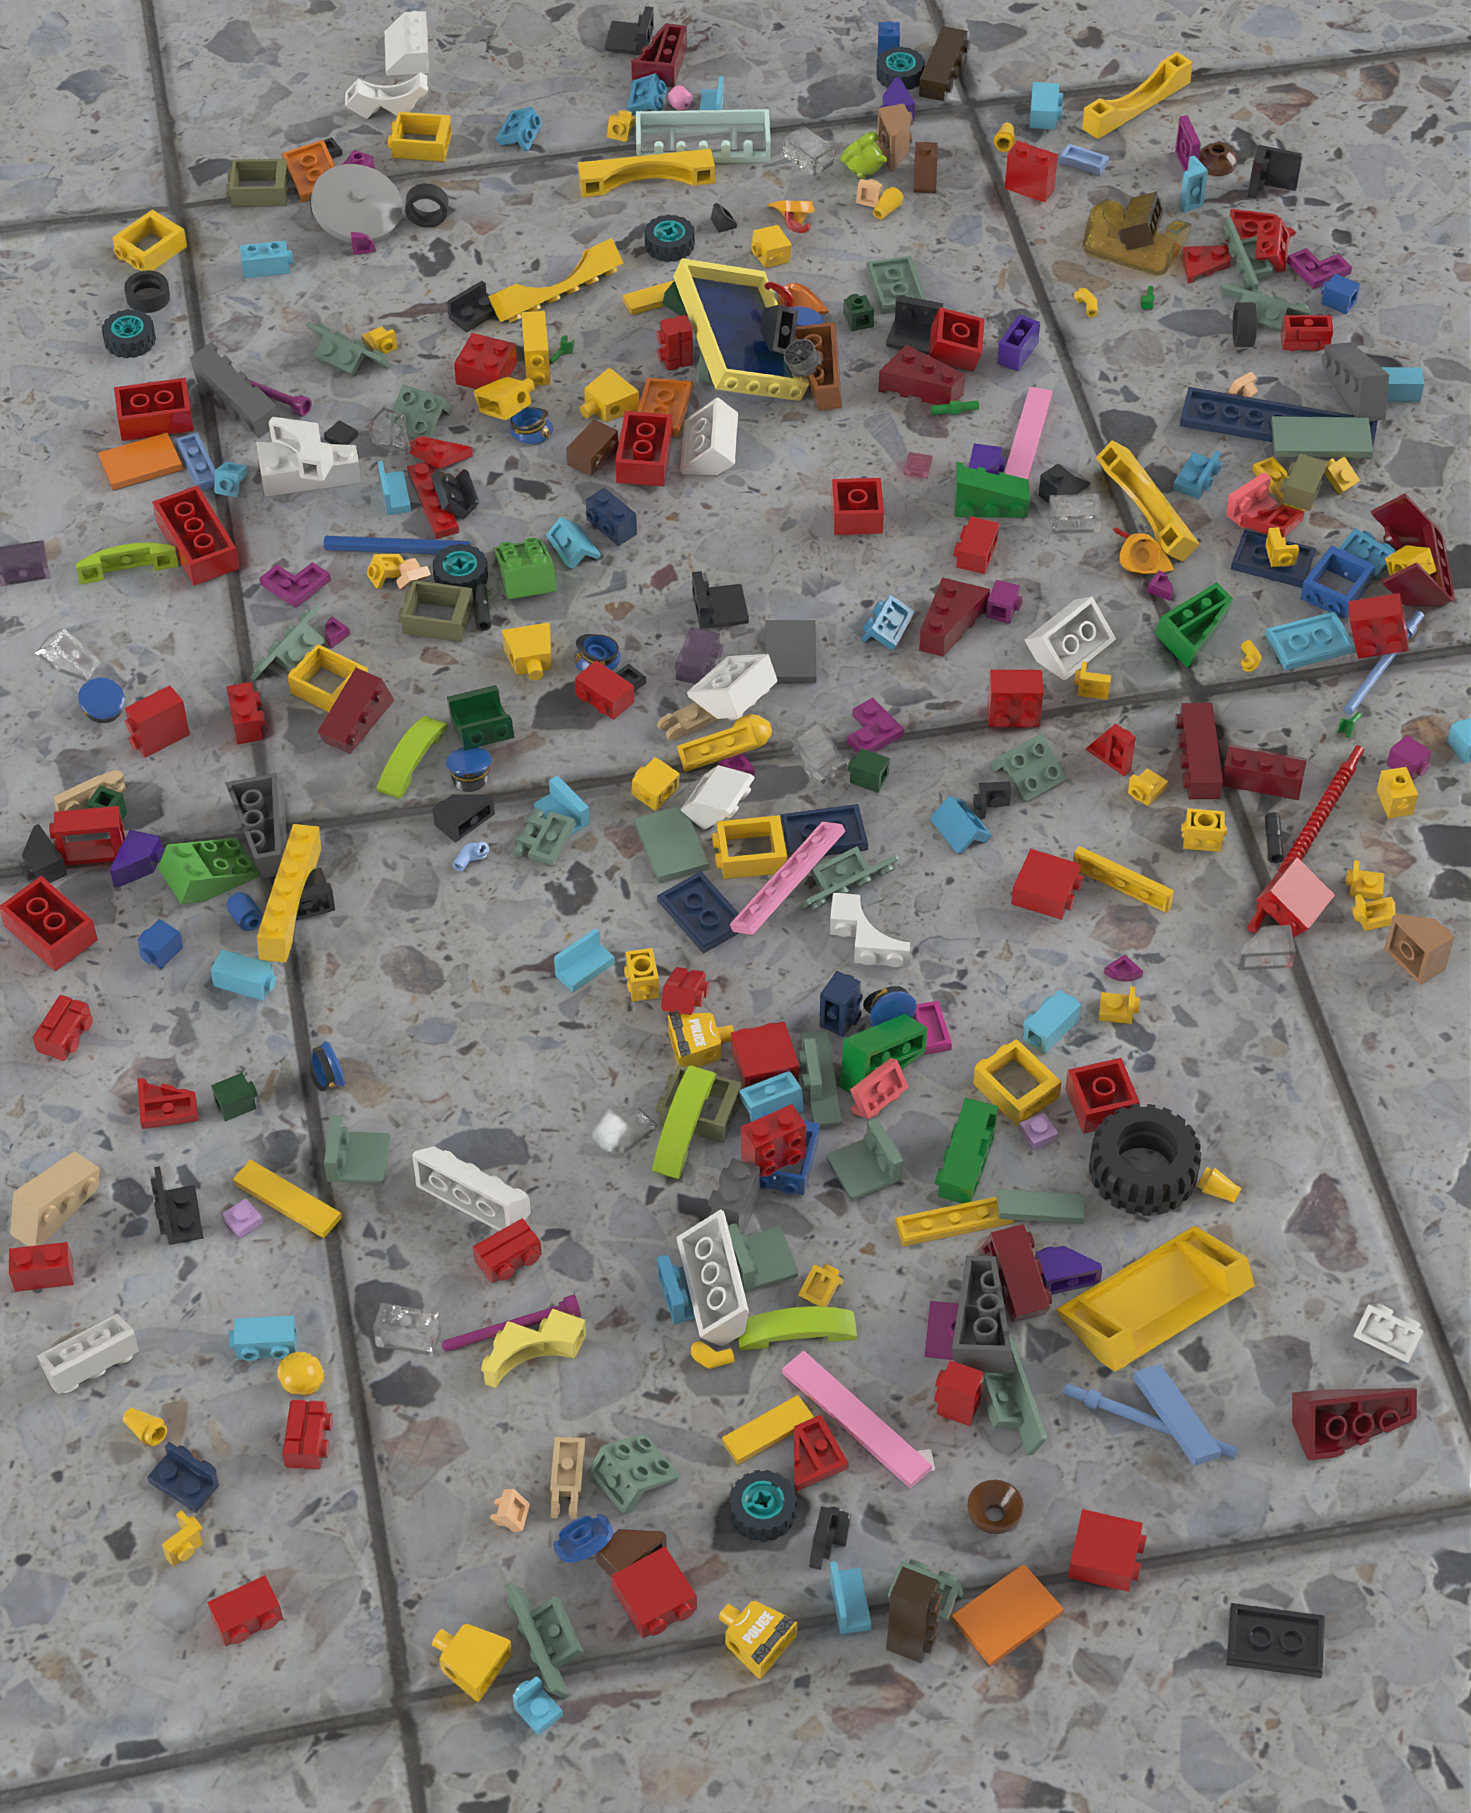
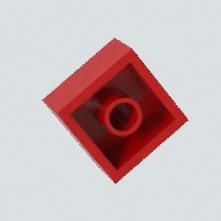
[929,307,985,372]
[454,333,517,389]
[831,478,884,535]
[1348,593,1409,659]
[987,669,1044,728]
[1065,1058,1140,1134]

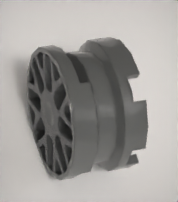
[784,339,822,377]

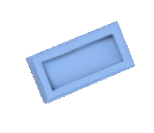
[1059,144,1109,176]

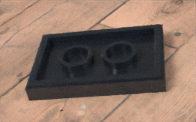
[1226,1603,1325,1678]

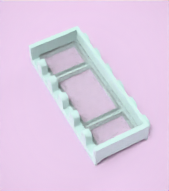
[636,109,771,163]

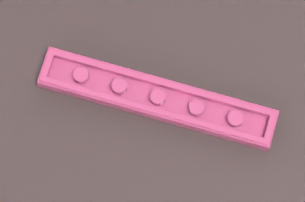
[1004,387,1053,479]
[730,822,845,935]
[782,1350,932,1489]

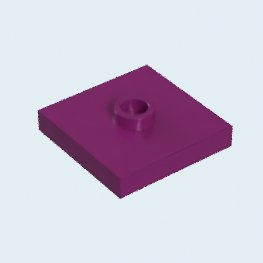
[1175,115,1201,172]
[924,1301,959,1360]

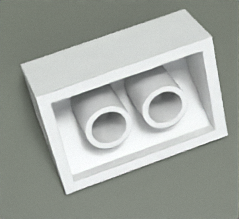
[385,11,430,76]
[680,397,738,475]
[1025,596,1116,680]
[687,654,778,720]
[37,1313,139,1394]

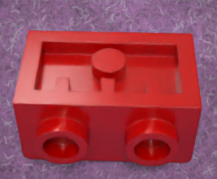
[1255,218,1290,273]

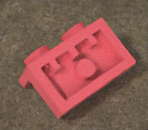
[1226,472,1277,528]
[850,1058,909,1119]

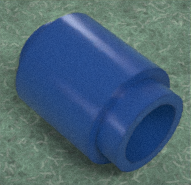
[227,892,264,931]

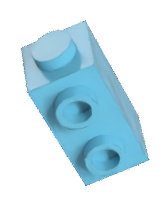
[240,241,293,278]
[1381,367,1424,401]
[210,949,276,1001]
[1023,990,1081,1054]
[229,1315,297,1361]

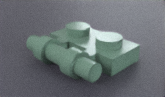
[513,809,576,866]

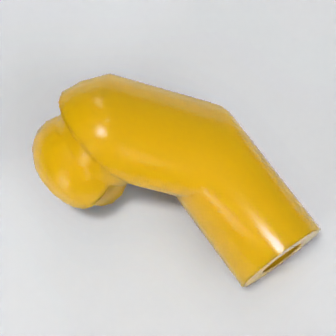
[1073,288,1098,318]
[1241,640,1262,672]

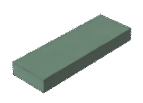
[996,1189,1085,1224]

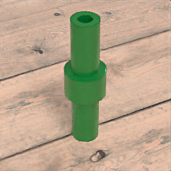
[931,400,979,416]

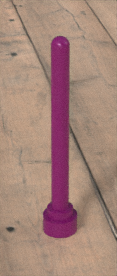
[249,380,312,416]
[441,1294,581,1351]

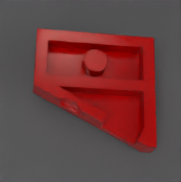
[1181,245,1231,284]
[406,436,473,469]
[1240,505,1305,538]
[1086,723,1136,777]
[137,1078,199,1129]
[794,1415,849,1492]

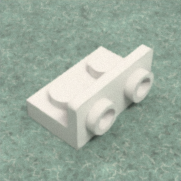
[1353,1303,1424,1364]

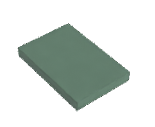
[866,256,926,314]
[634,805,709,883]

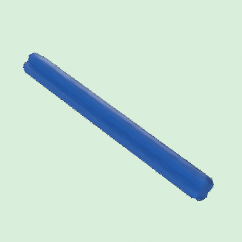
[323,535,471,554]

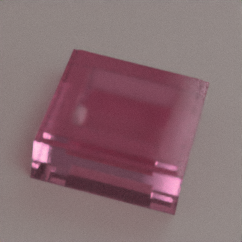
[904,452,933,479]

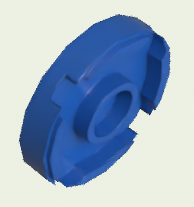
[553,1514,614,1563]

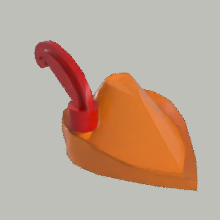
[764,282,829,315]

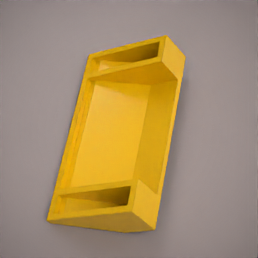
[1056,1225,1255,1372]

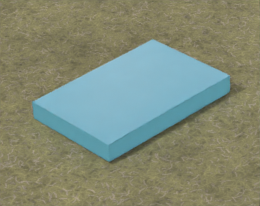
[1264,611,1356,671]

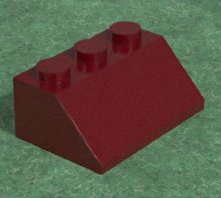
[1222,744,1307,801]

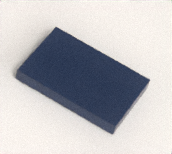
[1231,530,1316,588]
[780,804,868,858]
[657,871,739,954]

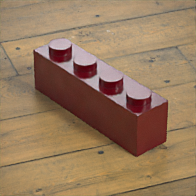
[1175,703,1223,800]

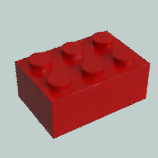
[114,377,194,441]
[615,411,673,487]
[0,876,98,971]

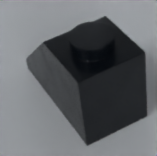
[760,305,799,356]
[1038,464,1090,509]
[433,794,495,843]
[21,824,67,883]

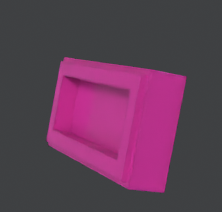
[913,1001,952,1055]

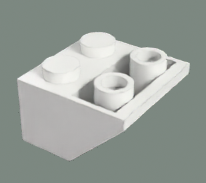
[681,765,755,831]

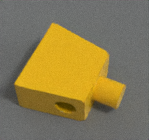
[580,368,639,422]
[474,377,535,420]
[502,622,551,681]
[432,1624,513,1702]

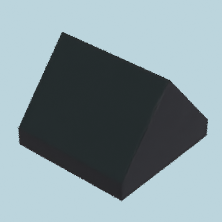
[711,203,737,233]

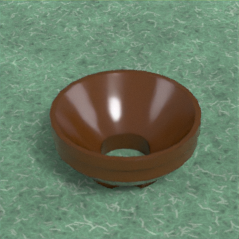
[1199,142,1237,176]
[967,1479,1024,1534]

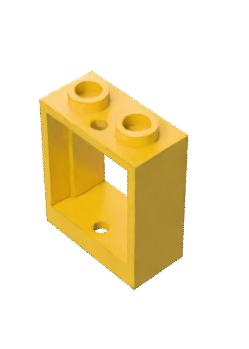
[388,112,452,162]
[112,209,187,271]
[521,311,551,386]
[287,644,368,712]
[712,815,787,879]
[973,1039,1062,1127]

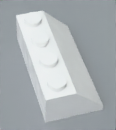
[412,1146,531,1231]
[676,1210,749,1347]

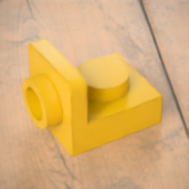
[362,326,397,354]
[1265,527,1299,567]
[367,554,405,589]
[1074,661,1111,700]
[1128,768,1168,806]
[1345,860,1384,900]
[1098,986,1140,1024]
[798,1263,844,1307]

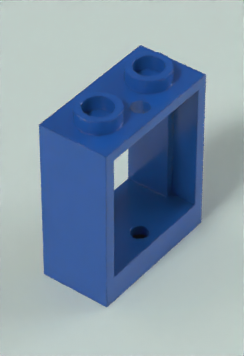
[1300,545,1376,619]
[759,1113,819,1195]

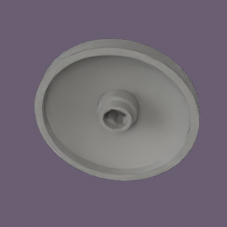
[311,164,403,243]

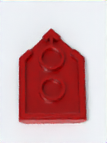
[1225,209,1296,242]

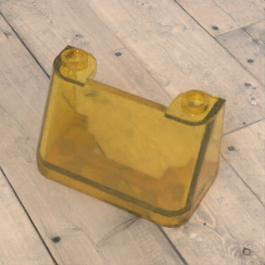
[1082,198,1192,276]

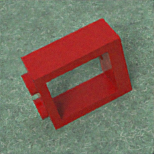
[49,806,126,866]

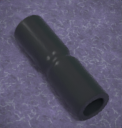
[472,584,491,631]
[1264,812,1284,863]

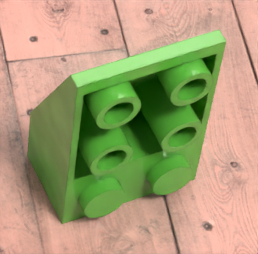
[493,538,557,599]
[158,838,260,904]

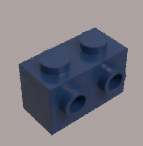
[585,488,637,546]
[819,970,863,1037]

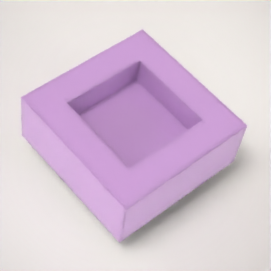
[1019,1113,1058,1150]
[222,1198,264,1239]

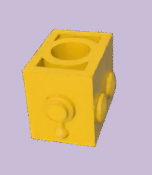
[751,225,792,268]
[1385,545,1436,576]
[631,757,680,811]
[1376,767,1418,819]
[1181,808,1227,852]
[624,948,659,1002]

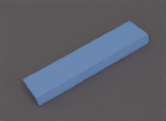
[1133,1364,1222,1466]

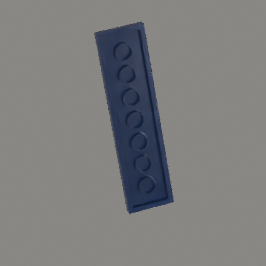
[1180,387,1378,459]

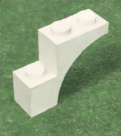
[345,72,428,119]
[269,417,334,481]
[830,893,910,968]

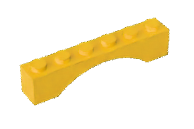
[1082,52,1193,139]
[578,149,715,198]
[488,238,623,323]
[1096,440,1200,562]
[257,824,321,963]

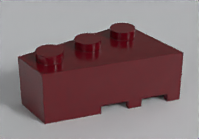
[919,577,990,657]
[317,667,395,754]
[982,1224,1052,1323]

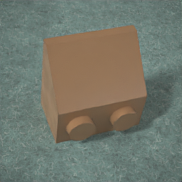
[877,103,913,171]
[1384,914,1454,985]

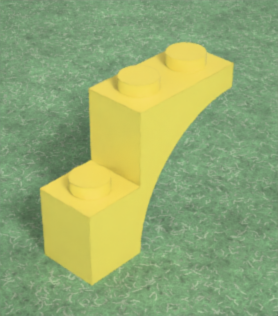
[481,1309,586,1388]

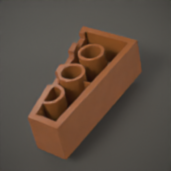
[794,322,842,411]

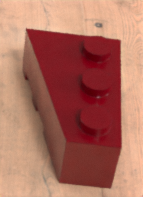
[631,23,687,88]
[878,345,965,405]

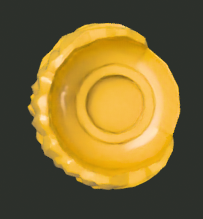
[732,714,772,747]
[277,1351,325,1396]

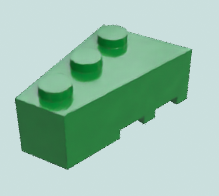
[954,461,1030,518]
[1155,582,1233,668]
[839,1014,928,1095]
[935,1097,998,1204]

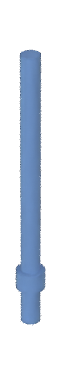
[1344,611,1424,715]
[1063,1383,1238,1459]

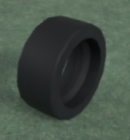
[405,183,449,228]
[124,270,170,313]
[1232,302,1257,347]

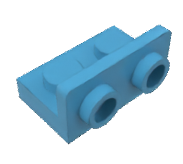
[627,73,667,115]
[496,107,542,151]
[1173,451,1223,499]
[1339,528,1395,580]
[861,594,915,650]
[657,1255,696,1324]

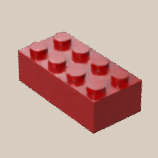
[152,485,240,586]

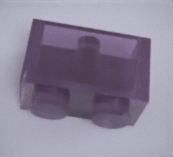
[0,540,50,586]
[676,627,723,684]

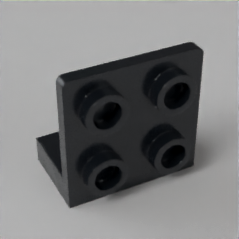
[604,6,654,55]
[1247,145,1303,199]
[886,295,943,355]
[692,571,749,629]
[270,868,336,921]
[150,1166,204,1245]

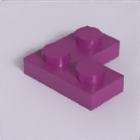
[1287,248,1352,289]
[259,562,331,608]
[847,698,904,753]

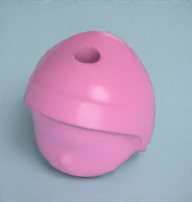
[668,85,693,111]

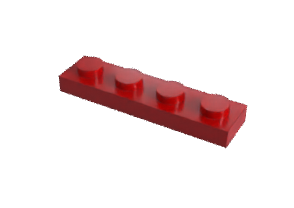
[407,462,459,539]

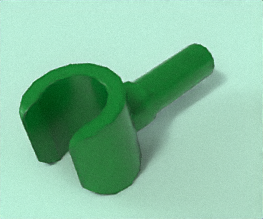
[1140,285,1155,310]
[549,335,575,364]
[1336,712,1362,738]

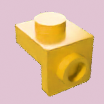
[606,110,636,142]
[1325,456,1360,495]
[1352,894,1396,931]
[162,1510,203,1567]

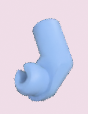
[452,842,489,872]

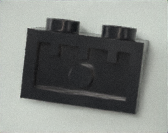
[447,281,497,333]
[431,469,479,519]
[809,1506,851,1570]

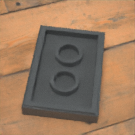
[765,620,816,683]

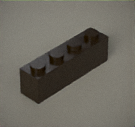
[919,26,970,101]
[1119,191,1163,251]
[886,1566,942,1663]

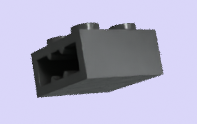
[708,1158,760,1234]

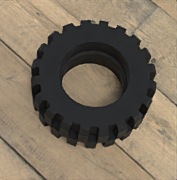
[1089,1104,1202,1216]

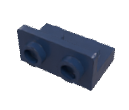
[147,1442,219,1513]

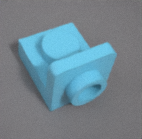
[214,462,249,497]
[513,1676,563,1736]

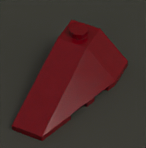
[1292,1388,1417,1460]

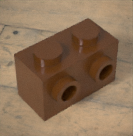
[566,419,619,476]

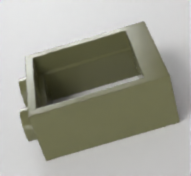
[226,159,289,207]
[398,580,474,642]
[656,1065,742,1143]

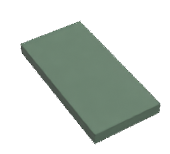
[1271,417,1373,458]

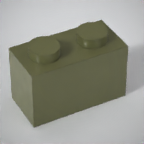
[1280,453,1328,511]

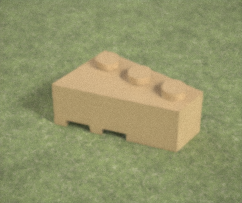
[10,1151,100,1246]

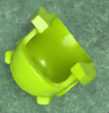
[840,131,887,180]

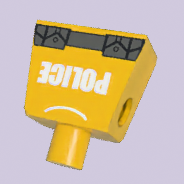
[668,1013,734,1068]
[719,1601,798,1680]

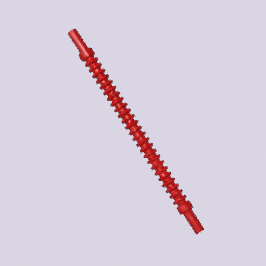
[1247,745,1364,933]

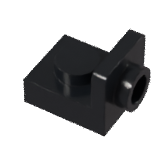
[973,781,1011,819]

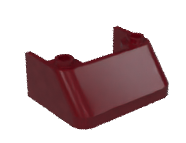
[1371,493,1455,606]

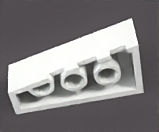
[256,442,361,497]

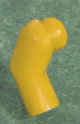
[691,1341,735,1369]

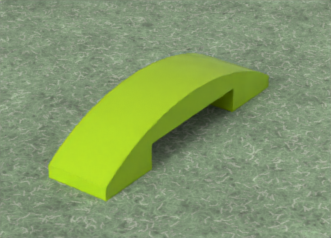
[75,543,179,585]
[376,716,449,799]
[652,1065,716,1180]
[738,1306,857,1351]

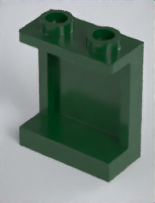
[447,685,515,750]

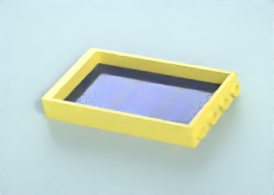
[673,258,810,401]

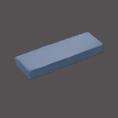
[175,432,215,491]

